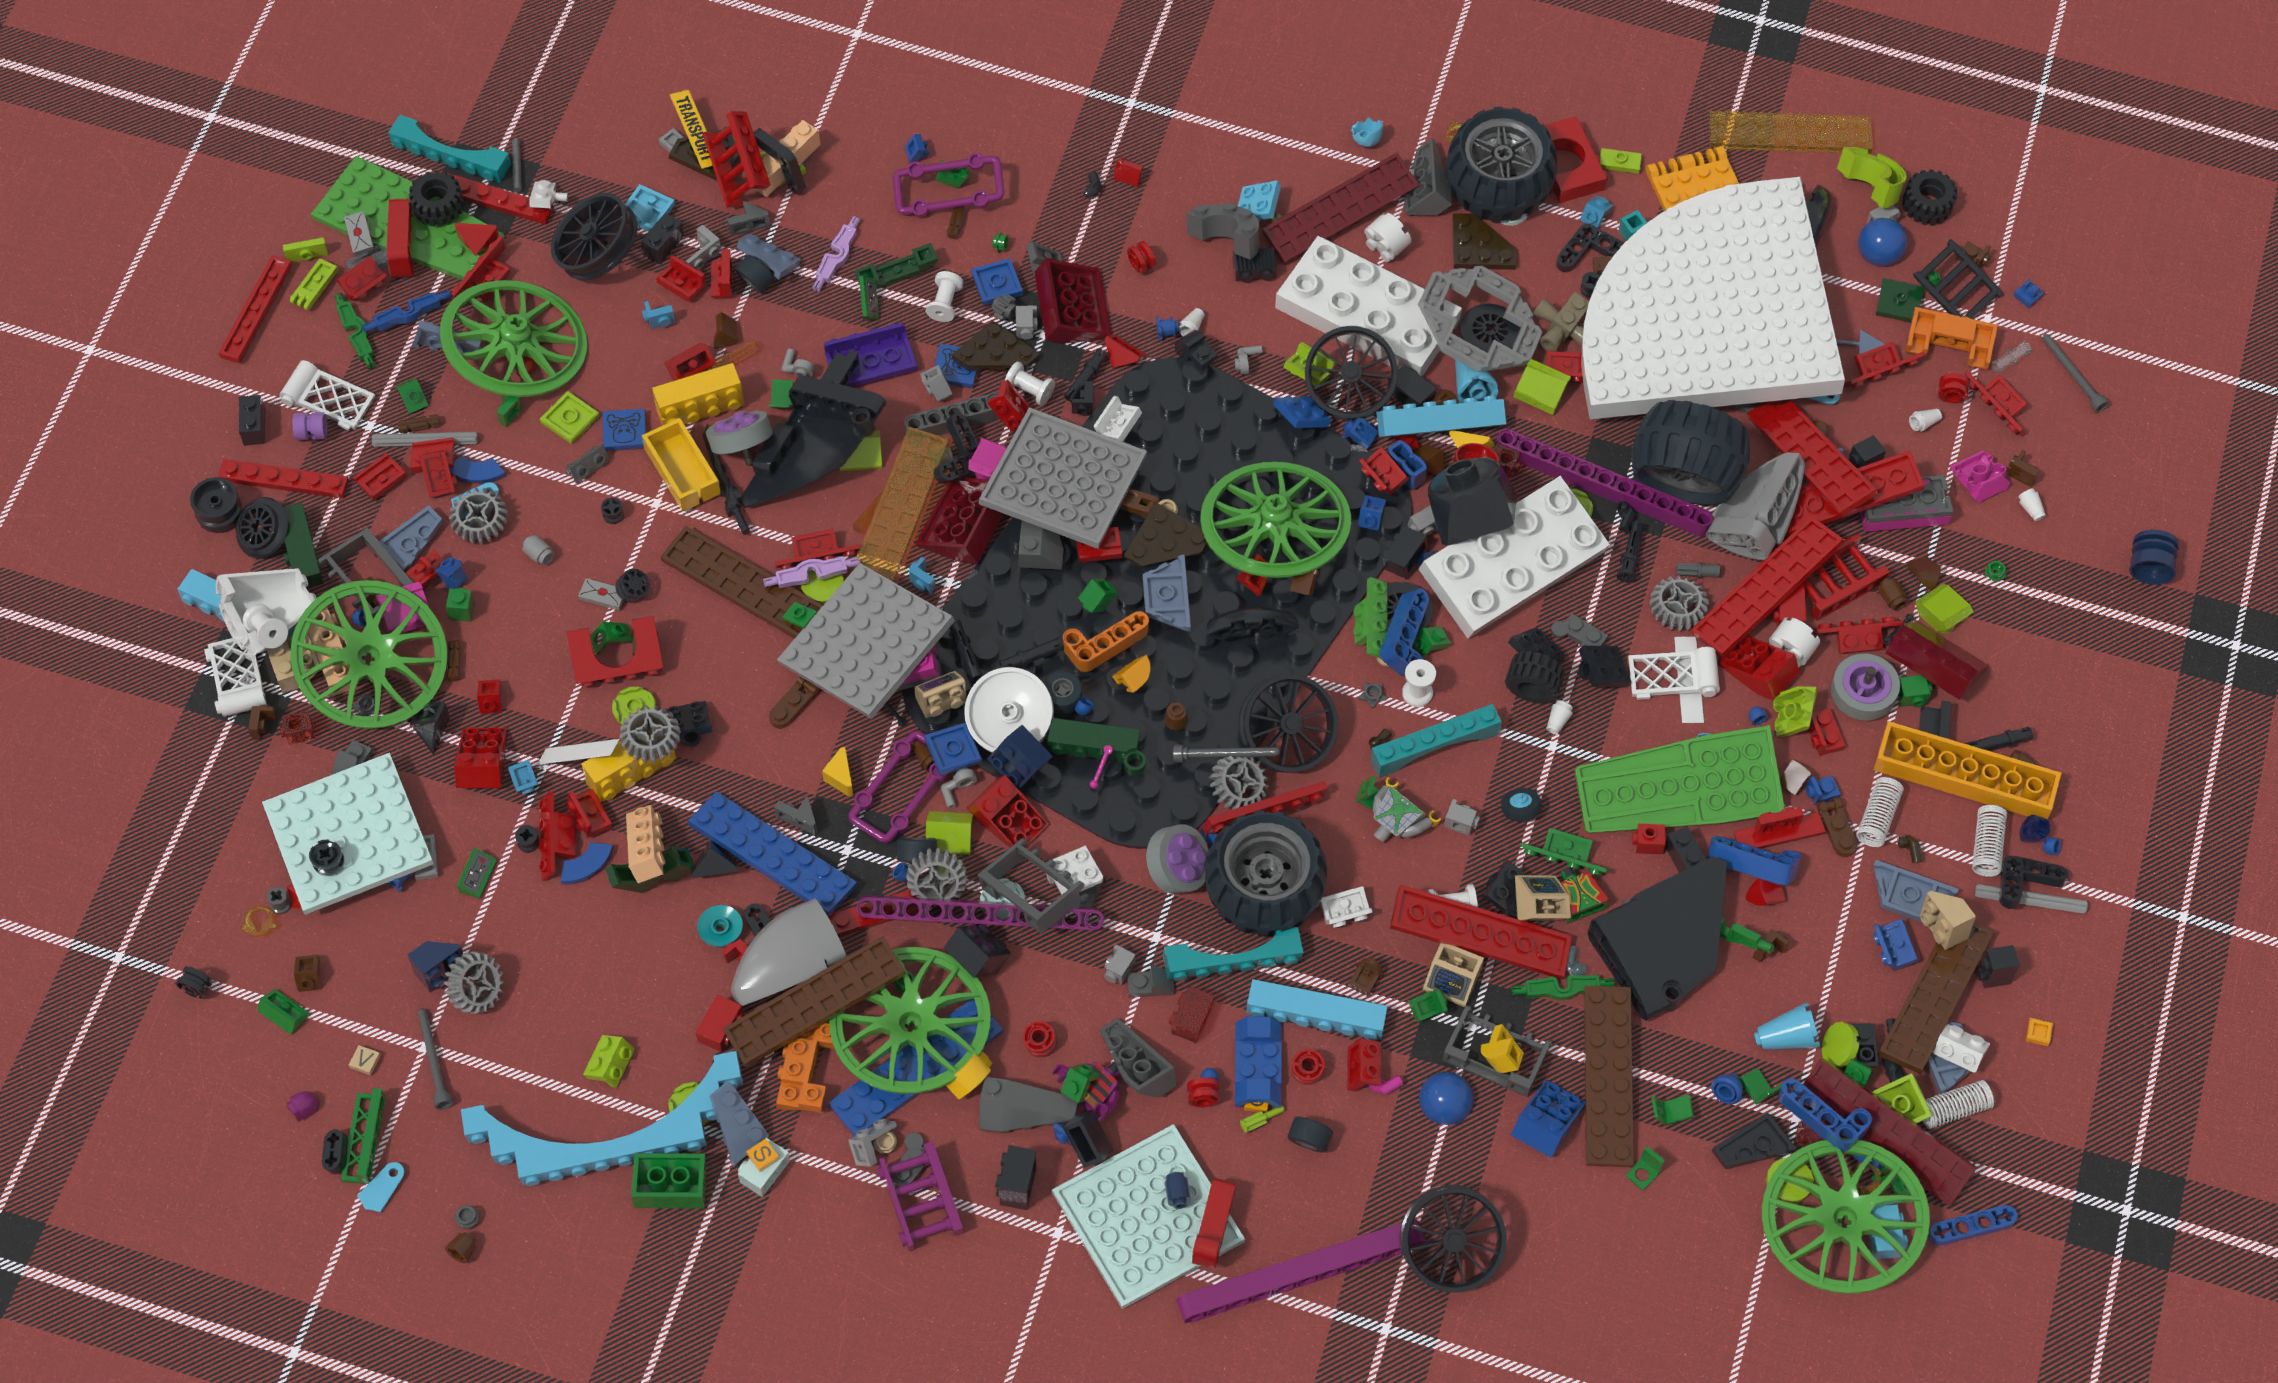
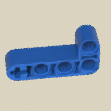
[1380,588,1429,676]
[1707,836,1802,885]
[1778,1078,1872,1152]

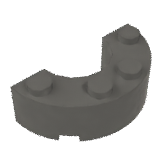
[1186,203,1260,259]

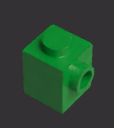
[1078,578,1117,613]
[446,588,475,622]
[1898,675,1932,707]

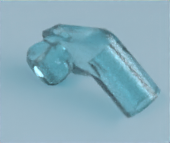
[1566,946,1586,976]

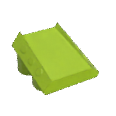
[1513,359,1571,415]
[1915,584,1974,634]
[1773,686,1818,737]

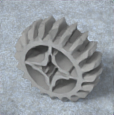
[449,487,508,544]
[1649,575,1709,632]
[620,705,681,763]
[1209,756,1269,810]
[906,847,967,908]
[444,952,505,1014]

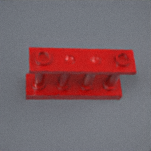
[703,111,771,208]
[1803,534,1890,621]

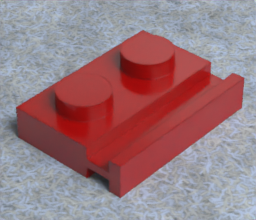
[410,437,456,472]
[353,453,407,501]
[1076,527,1122,563]

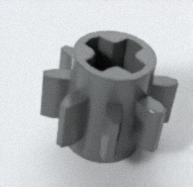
[992,294,1017,321]

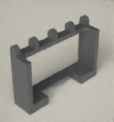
[317,528,413,622]
[978,838,1085,934]
[1442,1005,1552,1097]

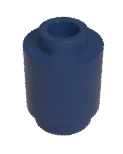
[1164,1172,1191,1209]

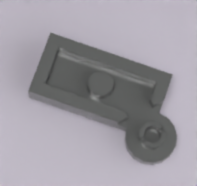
[1551,613,1608,646]
[890,1133,926,1187]

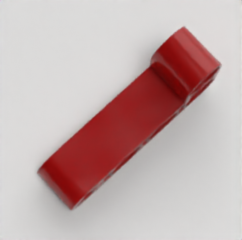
[387,198,414,278]
[1192,1178,1236,1269]

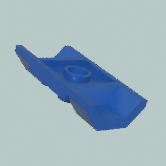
[1235,1016,1281,1108]

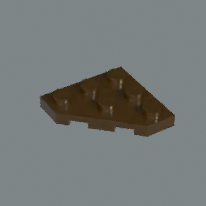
[668,126,739,181]
[1452,213,1516,270]
[952,320,1040,371]
[1123,502,1207,568]

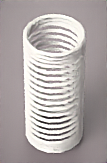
[1856,777,1904,847]
[1972,805,2007,876]
[1923,1080,1994,1129]

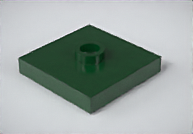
[1875,278,1924,323]

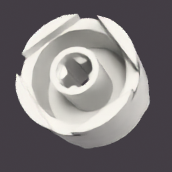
[1364,213,1411,262]
[1769,617,1820,667]

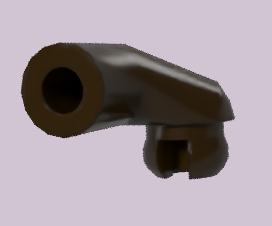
[1368,728,1392,750]
[1897,835,1923,863]

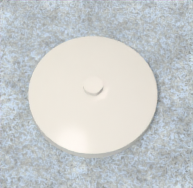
[965,667,1054,753]

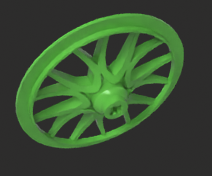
[440,280,587,397]
[1201,462,1351,578]
[290,580,447,729]
[829,947,991,1094]
[1762,1138,1930,1294]

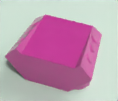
[969,438,1007,480]
[1950,450,2010,504]
[375,581,429,634]

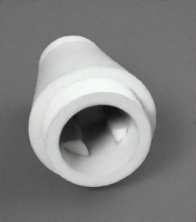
[1179,308,1205,336]
[1909,408,1942,432]
[2018,488,2046,522]
[1546,700,1573,735]

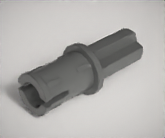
[1676,561,1720,579]

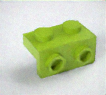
[1283,342,1335,386]
[583,1035,635,1088]

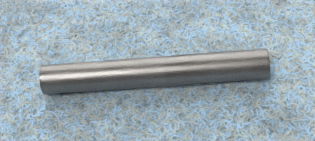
[512,138,522,192]

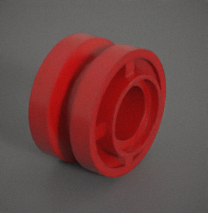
[1127,241,1156,274]
[1938,373,1969,403]
[1023,1021,1057,1058]
[1292,1049,1325,1085]
[1187,1077,1221,1107]

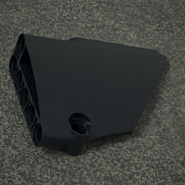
[741,375,887,508]
[1588,856,1727,1021]

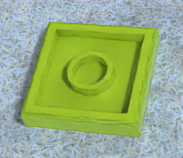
[540,391,600,444]

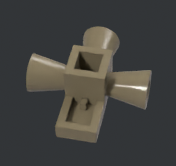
[1533,292,1589,352]

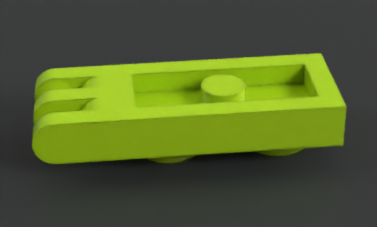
[290,258,338,310]

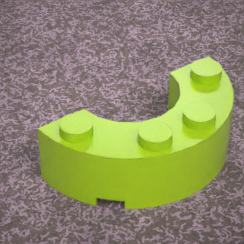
[1837,147,1906,209]

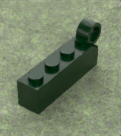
[270,502,324,588]
[1048,718,1146,776]

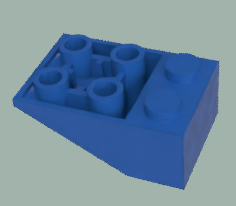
[1511,1080,1585,1158]

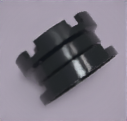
[615,569,650,603]
[309,839,344,876]
[175,966,213,999]

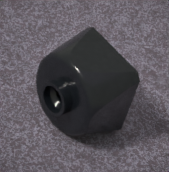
[1428,457,1517,546]

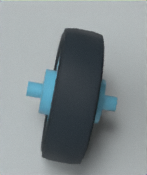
[1501,788,1541,822]

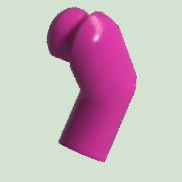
[1368,1075,1404,1095]

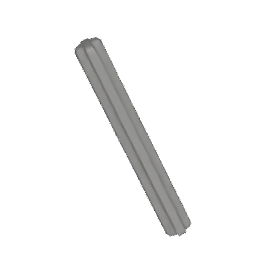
[372,432,478,447]
[1975,884,2088,914]

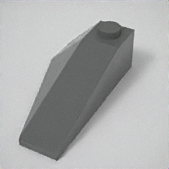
[1404,138,1452,215]
[1018,520,1063,570]
[1100,1018,1176,1098]
[979,1077,1079,1133]

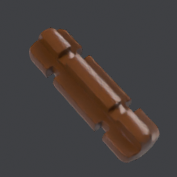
[947,206,965,239]
[398,414,440,433]
[447,640,461,681]

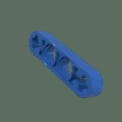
[1928,1205,2018,1246]

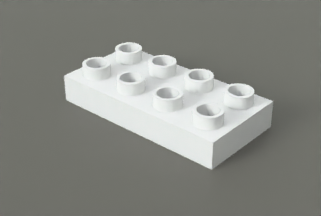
[1275,236,1462,377]
[1419,476,1610,639]

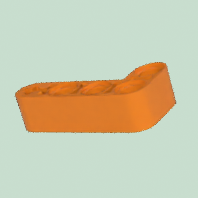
[1063,611,1149,672]

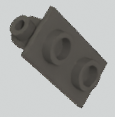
[565,444,610,484]

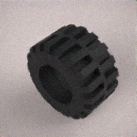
[1902,169,1958,225]
[409,170,464,227]
[1505,651,1565,704]

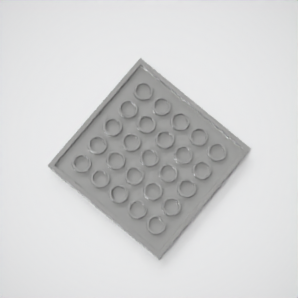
[979,407,1147,549]
[777,563,955,719]

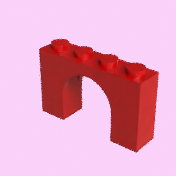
[1544,116,1608,203]
[567,616,663,687]

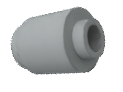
[522,535,555,566]

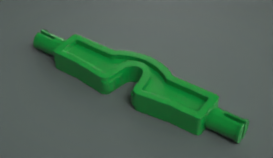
[334,293,376,369]
[1720,917,1774,953]
[1511,975,1614,1001]

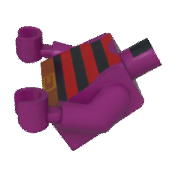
[1052,1062,1120,1121]

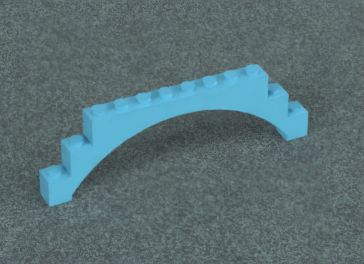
[461,1051,743,1186]

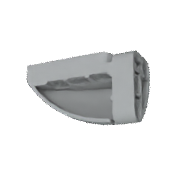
[1706,453,1805,560]
[731,898,846,1006]

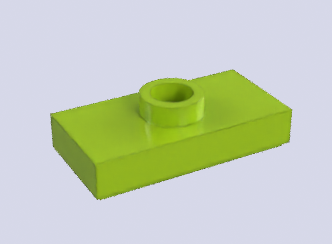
[1600,148,1642,174]
[283,238,328,262]

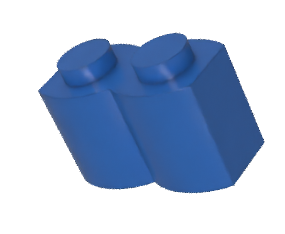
[1387,440,1427,490]

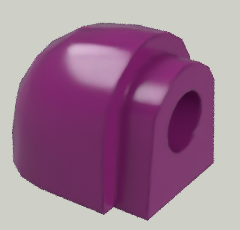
[286,1091,319,1122]

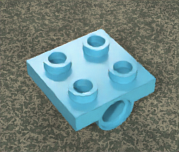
[1238,181,1281,221]
[625,184,675,232]

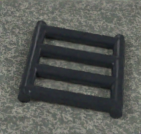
[1913,239,2003,319]

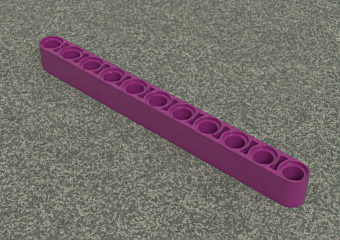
[1496,429,1713,537]
[857,895,1104,930]
[1176,1219,1426,1323]

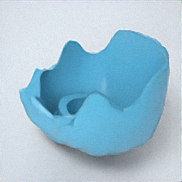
[1351,117,1383,147]

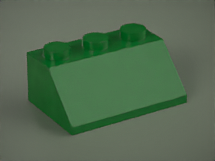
[631,1153,706,1209]

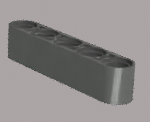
[905,393,1000,442]

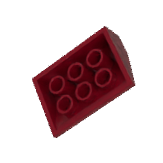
[1034,258,1112,344]
[915,478,1004,564]
[1885,619,1989,700]

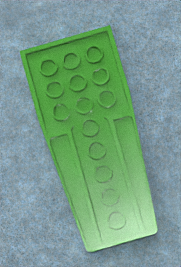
[311,156,505,280]
[1575,725,1785,833]

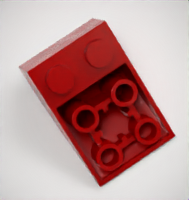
[1717,636,1800,701]
[454,727,507,788]
[966,775,1049,848]

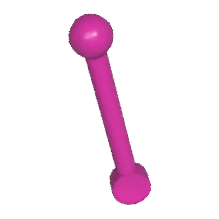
[1089,745,1113,789]

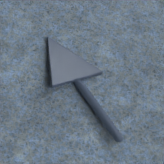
[1836,329,1884,354]

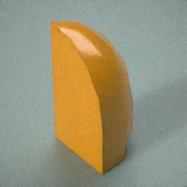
[1112,655,1150,692]

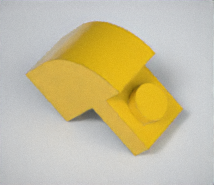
[1481,1024,1524,1073]
[945,1052,992,1100]

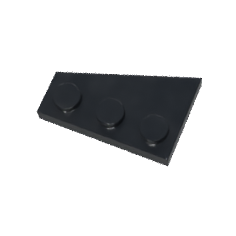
[1712,1113,1797,1169]

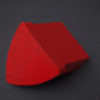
[1114,157,1143,187]
[1745,879,1786,905]

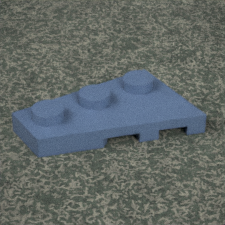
[737,234,801,279]
[412,320,481,353]
[379,505,443,573]
[710,1081,769,1166]

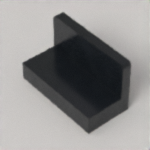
[820,349,860,386]
[1919,700,1951,739]

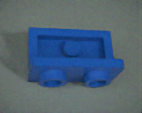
[1873,919,1919,971]

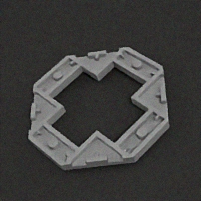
[1418,266,1542,372]

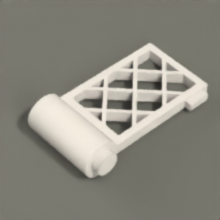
[279,360,375,431]
[204,638,267,717]
[1628,647,1720,700]

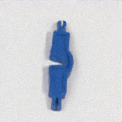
[362,290,451,333]

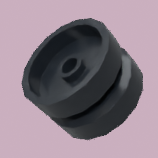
[190,477,243,533]

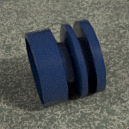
[2129,530,2179,585]

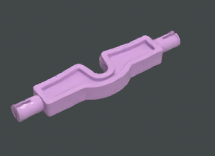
[812,216,860,292]
[763,556,860,588]

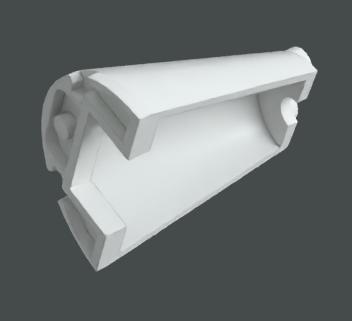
[216,568,317,656]

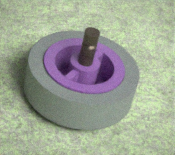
[706,411,773,465]
[1831,654,1900,721]
[1146,824,1209,894]

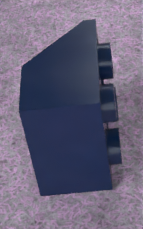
[987,724,1053,790]
[407,941,463,993]

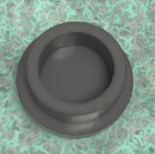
[455,1206,479,1229]

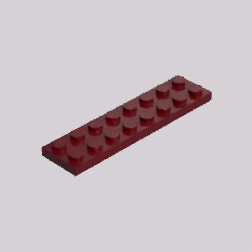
[1262,152,1419,264]
[1803,1058,1977,1206]

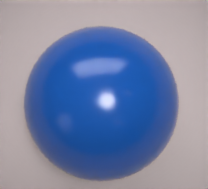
[1858,218,1908,267]
[1419,1072,1474,1125]

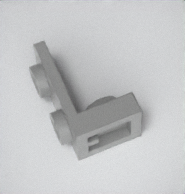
[686,224,721,270]
[848,1119,897,1166]

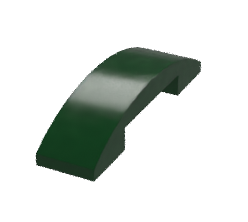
[854,243,938,288]

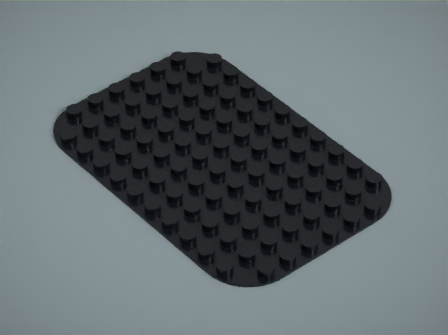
[902,357,1411,849]

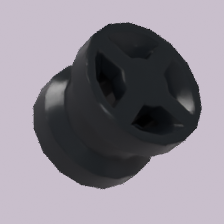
[1580,272,1600,298]
[601,497,624,524]
[515,825,540,853]

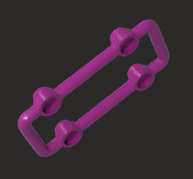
[893,153,1004,218]
[849,730,947,843]

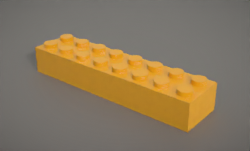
[1873,721,2061,822]

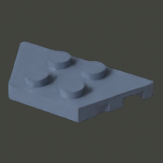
[1143,554,1191,631]
[1873,860,1959,922]
[1927,1022,1971,1094]

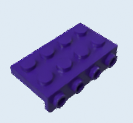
[824,323,918,387]

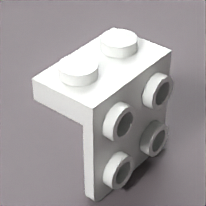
[1045,846,1103,895]

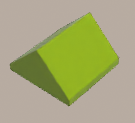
[840,430,882,471]
[926,811,973,855]
[1872,1073,1933,1124]

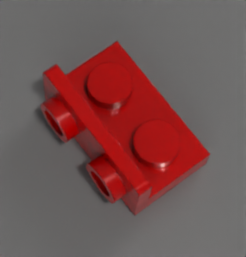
[711,249,732,298]
[336,256,388,301]
[988,380,1031,432]
[1807,708,1845,756]
[1347,1038,1381,1092]

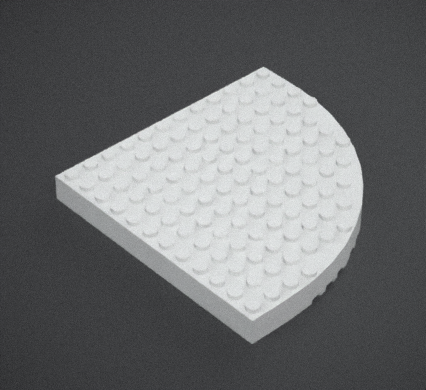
[1581,177,1845,419]

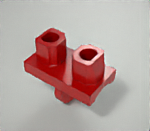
[405,550,444,589]

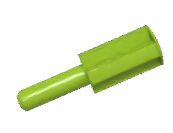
[1240,1106,1285,1133]

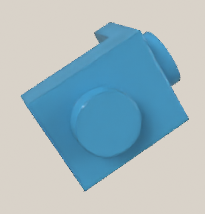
[1580,196,1614,228]
[642,301,675,329]
[909,557,935,595]
[508,760,538,795]

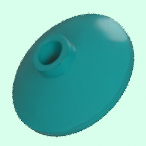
[697,905,743,947]

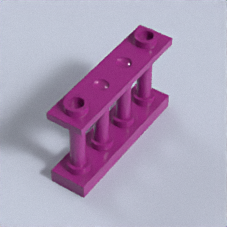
[876,1141,963,1252]

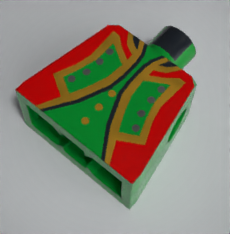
[1560,867,1609,924]

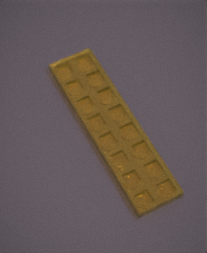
[1709,111,1873,154]
[850,427,949,582]

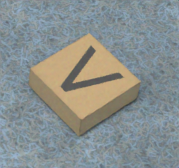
[349,1045,381,1076]

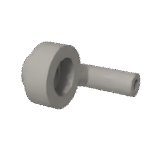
[1235,345,1262,375]
[781,349,815,377]
[941,768,977,809]

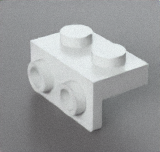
[1094,396,1142,442]
[1320,886,1372,928]
[1933,1024,1990,1073]

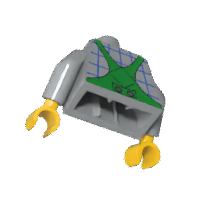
[1373,777,1441,843]

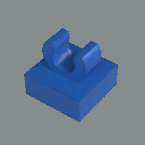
[905,134,931,162]
[2013,280,2044,308]

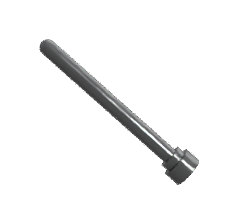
[2042,334,2109,413]
[1173,745,1280,763]
[418,1008,453,1110]

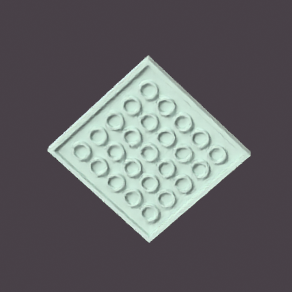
[262,753,434,915]
[1052,1124,1245,1309]

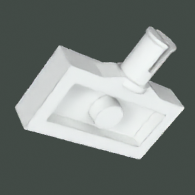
[529,180,568,208]

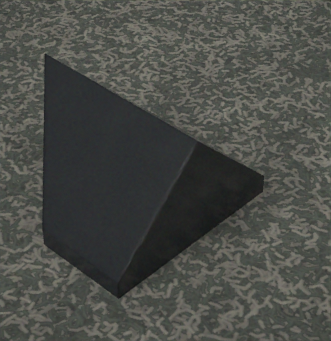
[409,701,450,754]
[692,840,737,878]

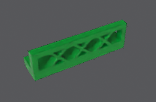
[341,1088,386,1184]

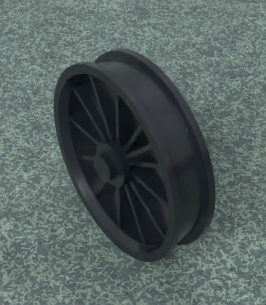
[551,193,638,281]
[1305,326,1398,420]
[1239,674,1338,772]
[1400,1185,1507,1293]

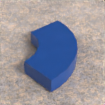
[449,456,506,484]
[561,843,613,884]

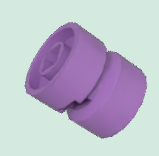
[292,412,327,440]

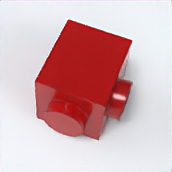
[1632,823,1665,854]

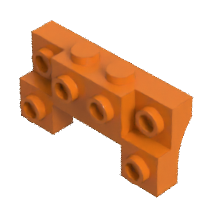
[1905,307,1998,370]
[776,1021,835,1113]

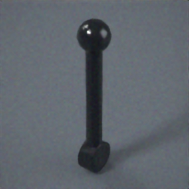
[1883,614,1914,646]
[884,702,907,726]

